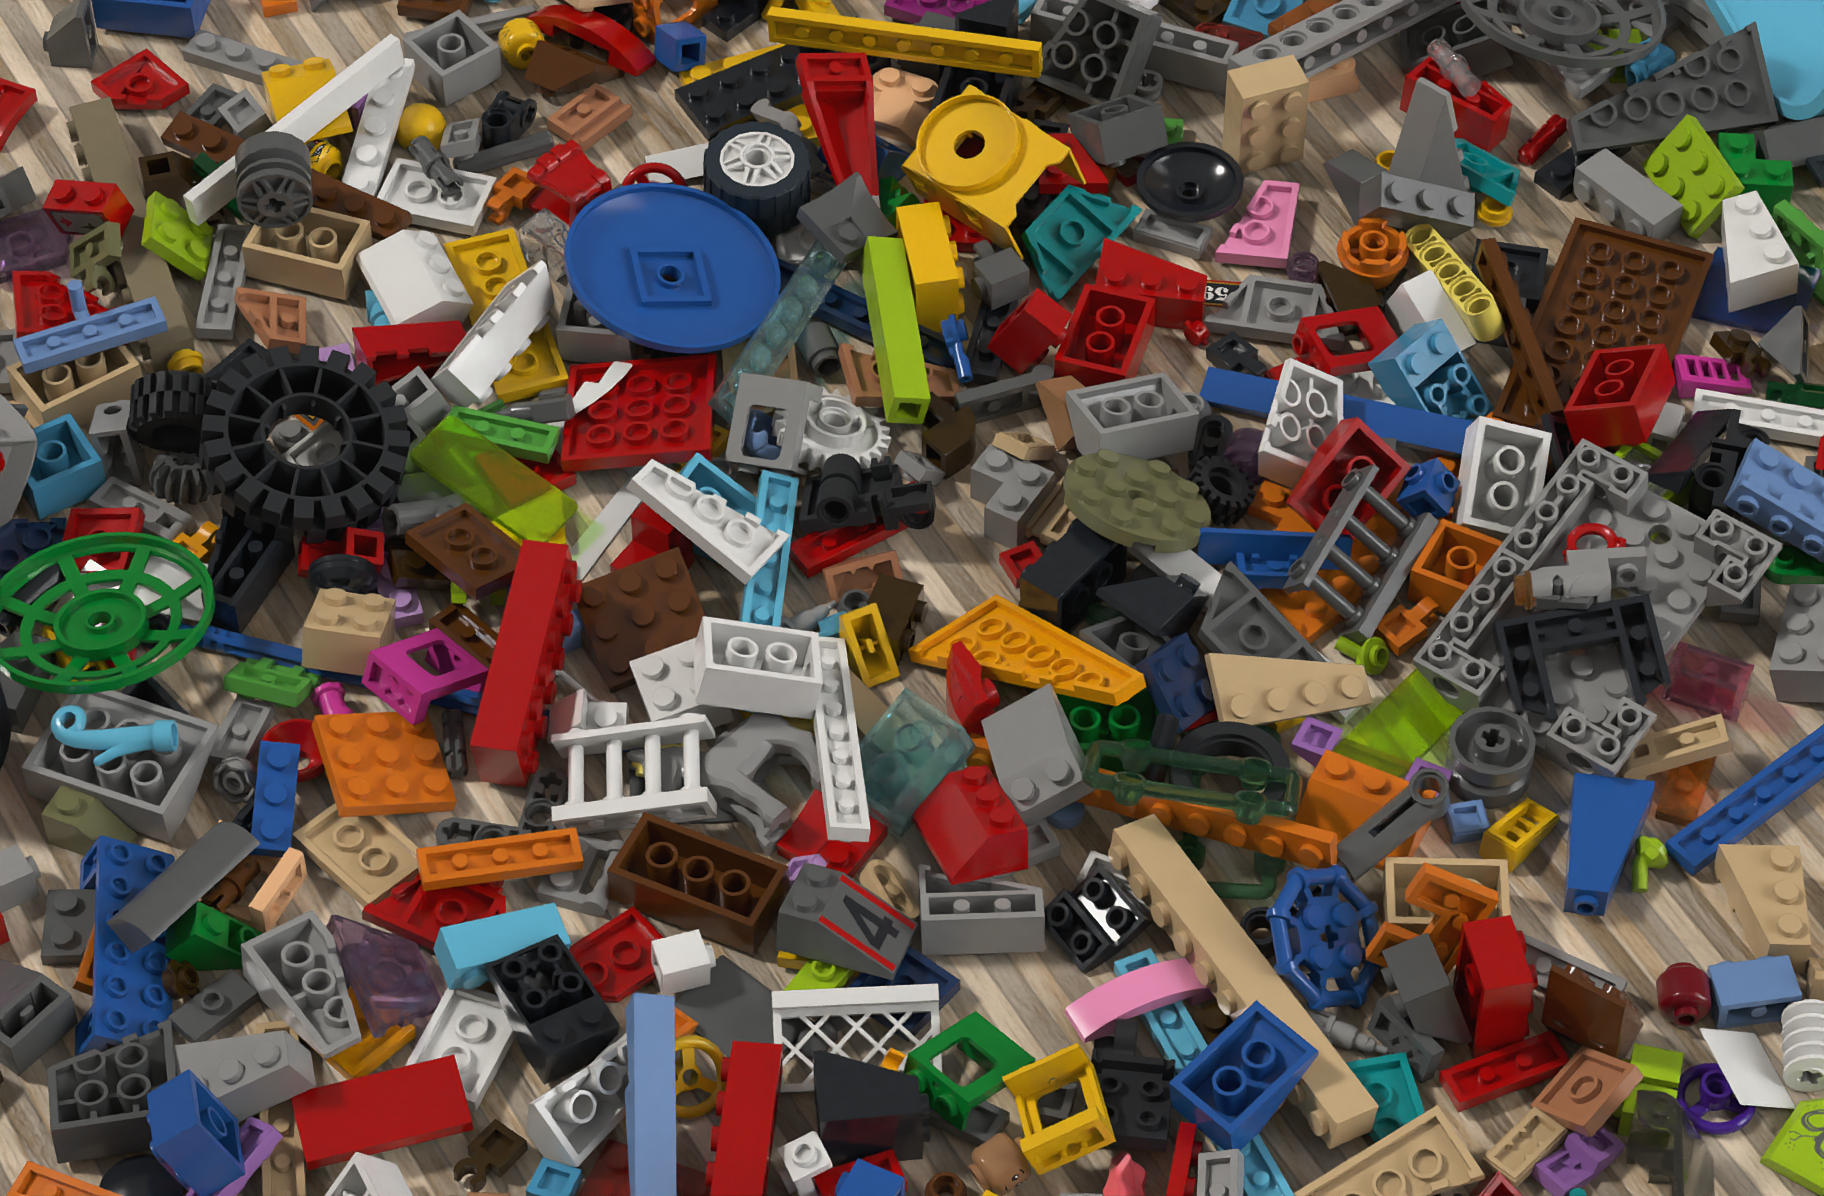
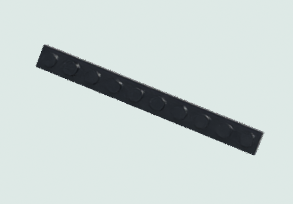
[965,119,1069,385]

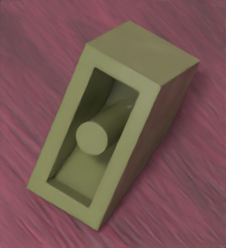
[41,785,138,856]

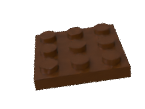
[576,547,706,693]

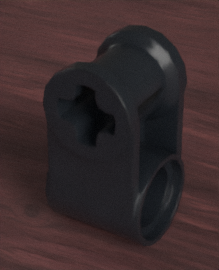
[481,90,537,149]

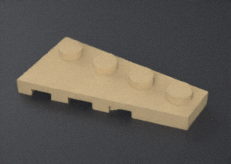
[1294,1105,1485,1196]

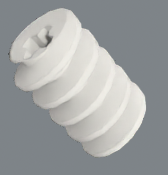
[1781,999,1824,1092]

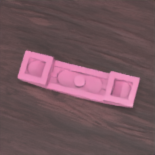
[1064,958,1216,1043]

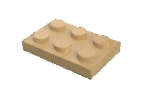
[292,803,419,907]

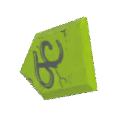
[1760,1097,1824,1196]

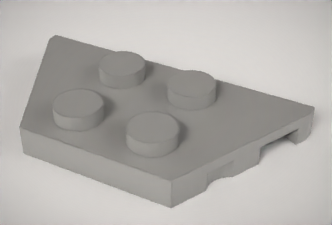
[1205,274,1345,351]

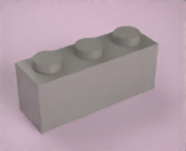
[1572,148,1683,241]

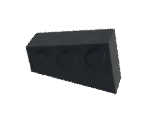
[201,508,296,634]

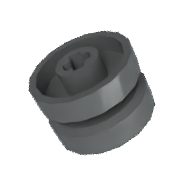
[1445,706,1536,809]

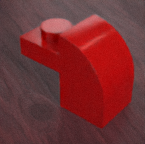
[297,527,385,578]

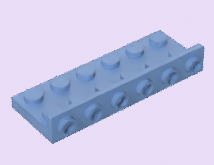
[1723,438,1824,563]

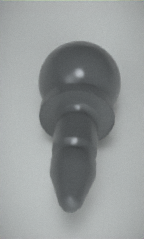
[797,1016,853,1059]

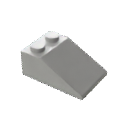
[981,684,1099,826]

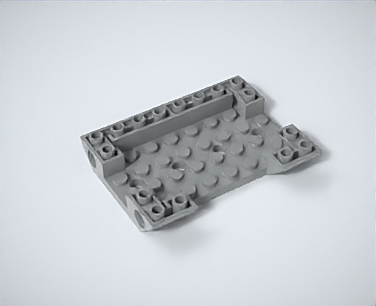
[1413,438,1783,777]

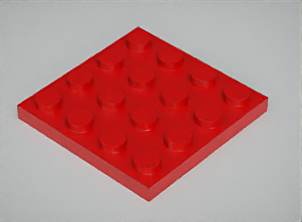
[561,353,717,472]

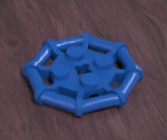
[1265,864,1383,1012]

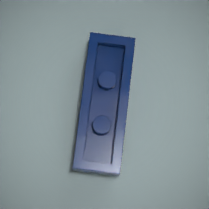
[249,741,300,858]

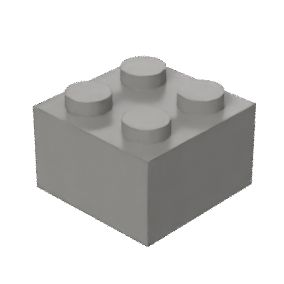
[402,10,502,107]

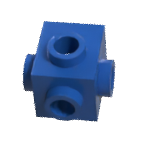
[1396,458,1460,519]

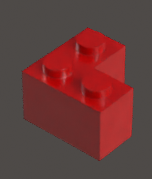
[610,502,695,572]

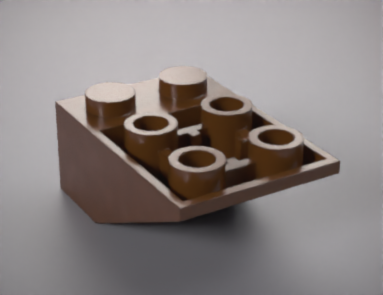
[1541,964,1643,1060]

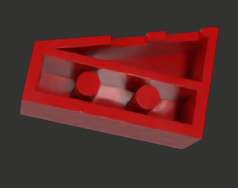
[1095,238,1207,330]

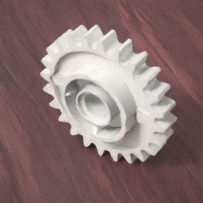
[771,387,891,472]

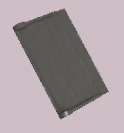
[675,955,814,1057]

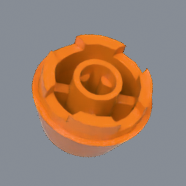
[1337,217,1409,290]

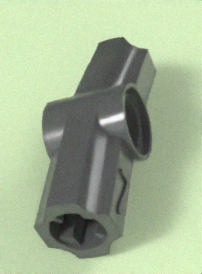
[381,485,494,538]

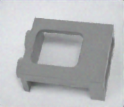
[724,372,823,477]

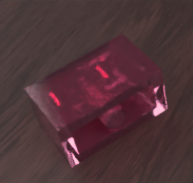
[1662,641,1755,723]

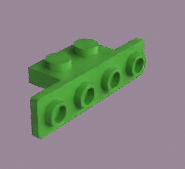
[1770,199,1824,306]

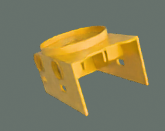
[901,85,1086,260]

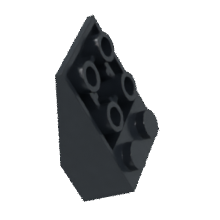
[485,934,619,1085]

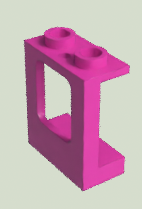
[361,628,489,725]

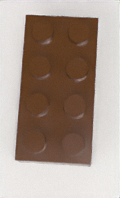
[607,812,790,955]

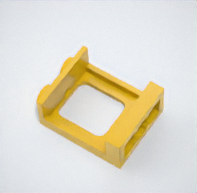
[1002,1043,1116,1176]

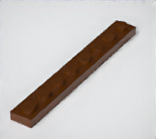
[161,111,413,241]

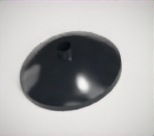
[1136,142,1244,222]

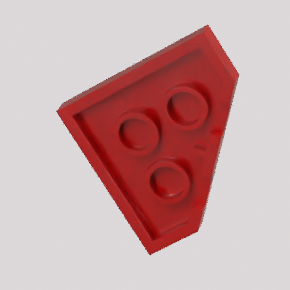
[12,271,128,345]

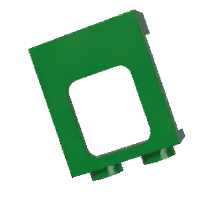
[903,1011,1036,1132]

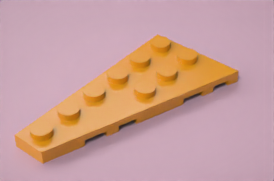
[908,594,1146,706]

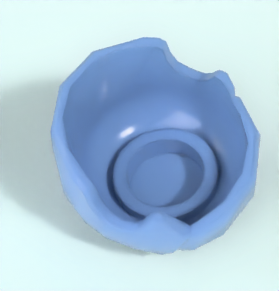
[743,409,782,460]

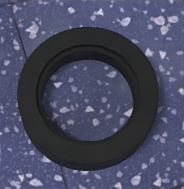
[1169,721,1290,817]

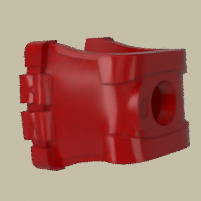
[527,139,612,232]

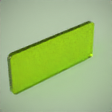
[411,415,578,542]
[1333,668,1465,778]

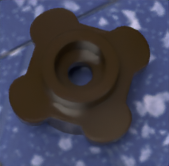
[161,959,200,1000]

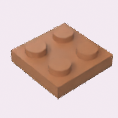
[1530,1046,1644,1138]

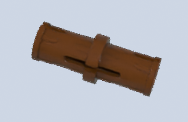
[200,855,261,913]

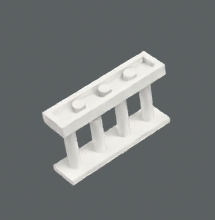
[551,713,717,835]

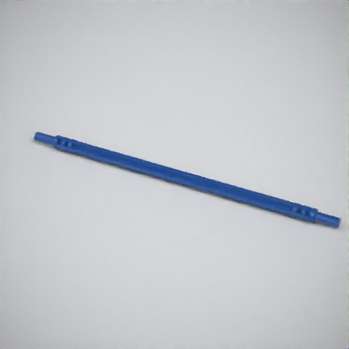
[157,623,644,753]

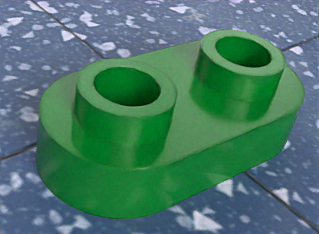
[1764,546,1824,585]

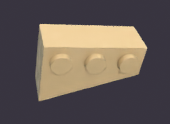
[1712,844,1812,973]

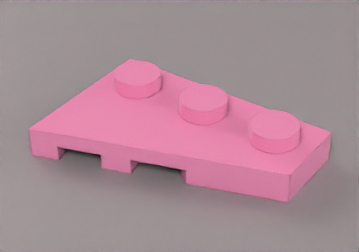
[1215,180,1300,269]

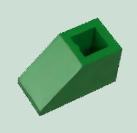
[164,901,262,971]

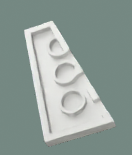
[626,459,790,585]

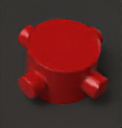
[1183,320,1209,347]

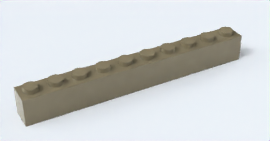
[66,97,195,373]

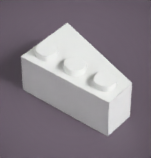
[1721,191,1799,313]

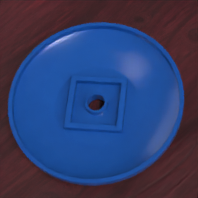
[564,183,781,354]

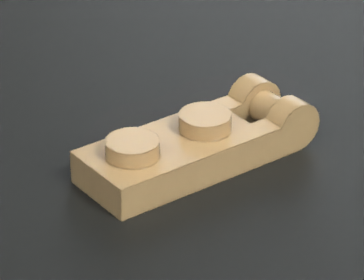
[1621,713,1732,780]

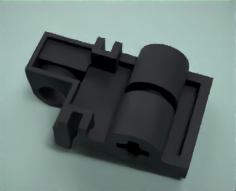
[1687,409,1770,520]
[799,453,936,533]
[1085,1019,1176,1152]

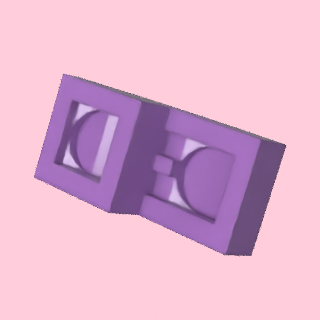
[1531,1126,1625,1196]

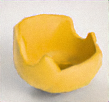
[395,103,447,150]

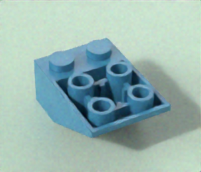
[1368,319,1495,421]

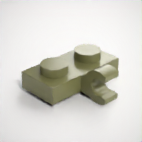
[69,221,123,296]

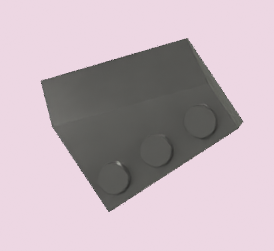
[47,1019,177,1164]

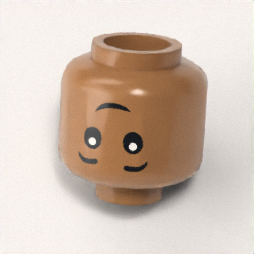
[968,1133,1031,1196]

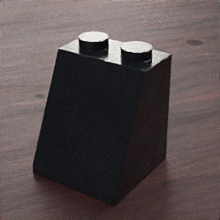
[813,1050,930,1167]

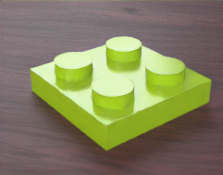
[141,191,213,282]

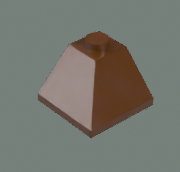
[524,40,625,97]

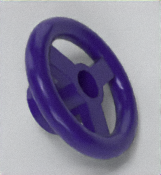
[1673,1063,1756,1135]

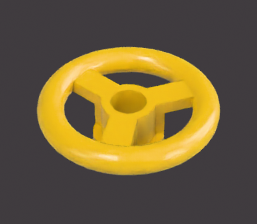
[675,1035,726,1119]

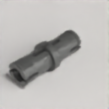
[409,136,464,196]

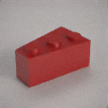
[1399,45,1513,153]
[352,320,466,388]

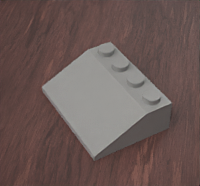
[21,680,219,843]

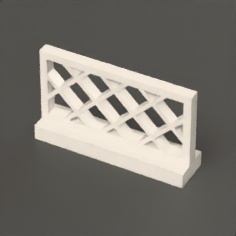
[772,984,942,1094]

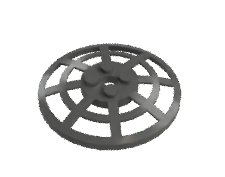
[1460,0,1666,69]

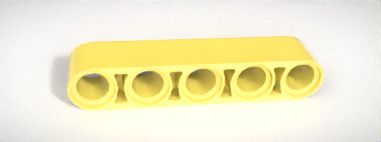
[1405,224,1505,342]

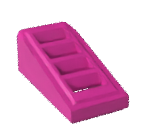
[1672,354,1752,399]

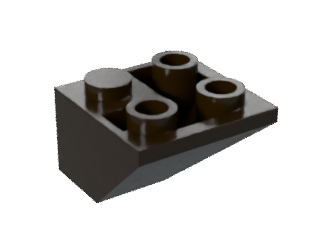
[138,151,226,226]

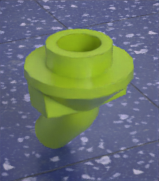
[1334,635,1389,675]
[1632,835,1668,893]

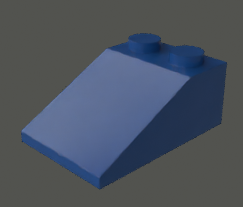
[1169,1000,1319,1150]

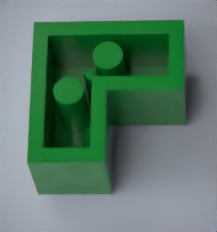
[1716,133,1793,216]

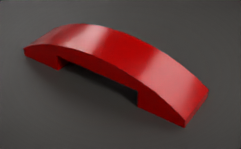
[526,4,656,77]

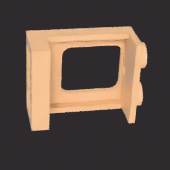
[198,820,308,934]

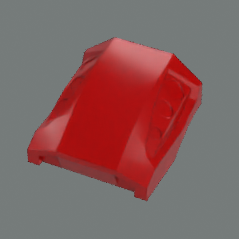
[946,640,1000,750]

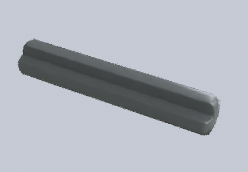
[452,131,554,173]

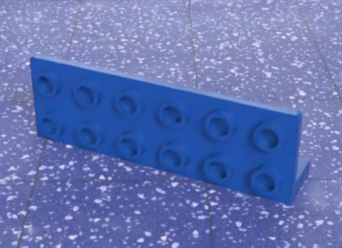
[75,835,175,1056]

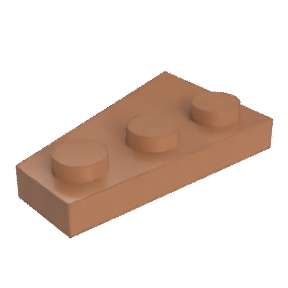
[838,343,961,407]

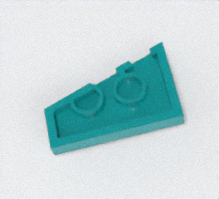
[1345,1052,1425,1143]

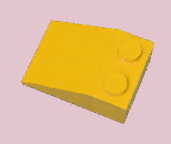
[261,57,353,142]

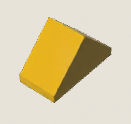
[839,603,900,688]

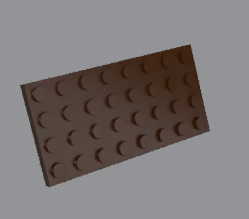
[1492,217,1715,454]

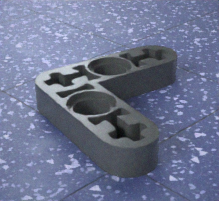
[435,767,568,846]

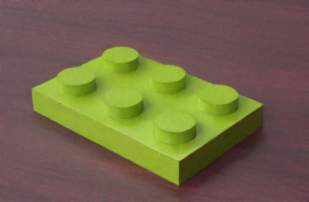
[1641,114,1745,239]

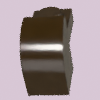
[921,391,976,480]

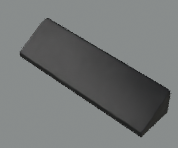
[1647,409,1732,494]

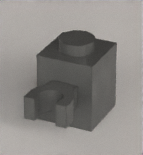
[971,239,1030,311]

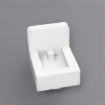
[777,1131,832,1196]

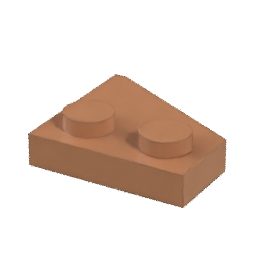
[234,287,306,354]

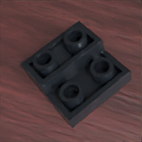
[1044,863,1152,974]

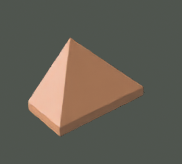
[822,550,903,604]

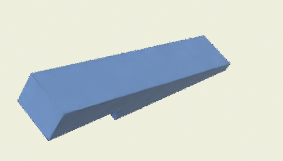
[625,993,677,1196]

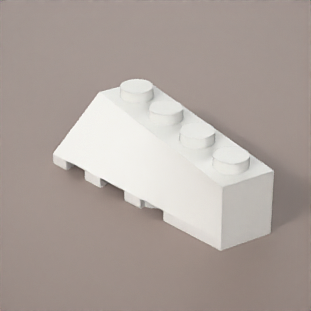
[430,260,555,408]
[526,1026,680,1167]

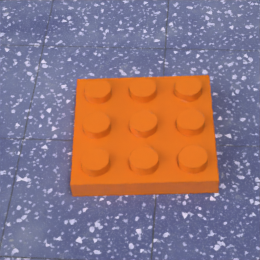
[312,711,457,817]

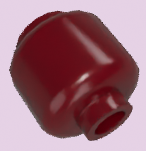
[1656,962,1712,1027]

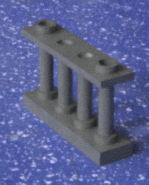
[1282,464,1439,643]

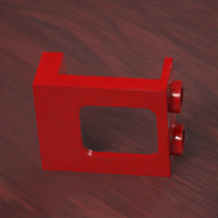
[1292,306,1398,376]

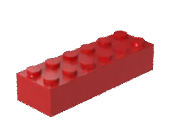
[469,539,582,788]

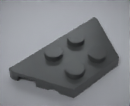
[1197,561,1327,662]

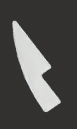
[573,361,633,413]

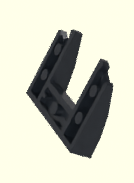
[1493,594,1672,723]

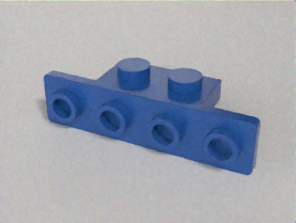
[1197,527,1353,591]

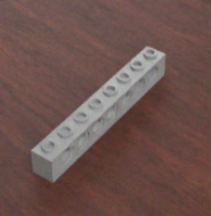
[1228,0,1460,79]

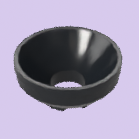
[308,554,378,595]

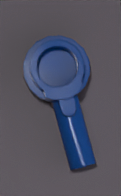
[941,314,973,383]

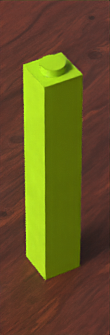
[860,236,931,424]

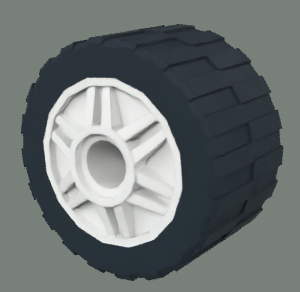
[703,121,811,238]

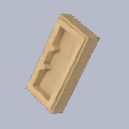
[992,432,1057,461]
[1481,1106,1568,1188]

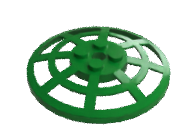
[0,532,215,694]

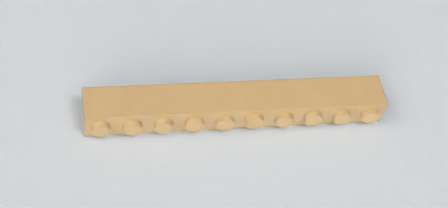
[1108,814,1379,1149]

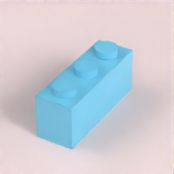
[433,902,571,990]

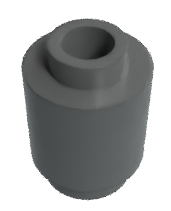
[796,322,841,377]

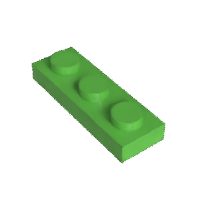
[441,405,560,464]

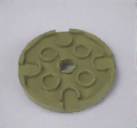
[1061,449,1211,553]

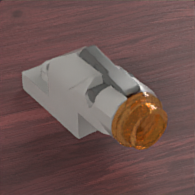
[1513,546,1647,611]

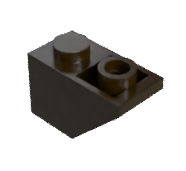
[867,574,929,666]

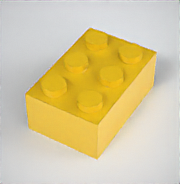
[896,201,965,332]

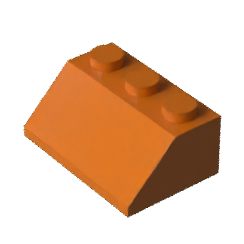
[1295,749,1436,871]

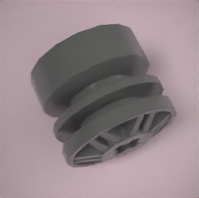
[235,131,313,228]

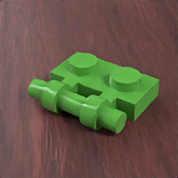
[223,657,322,708]

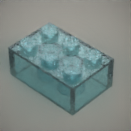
[859,687,976,838]

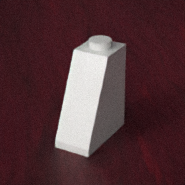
[1383,270,1476,361]

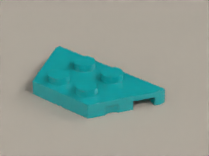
[1455,138,1521,207]
[1021,184,1142,303]

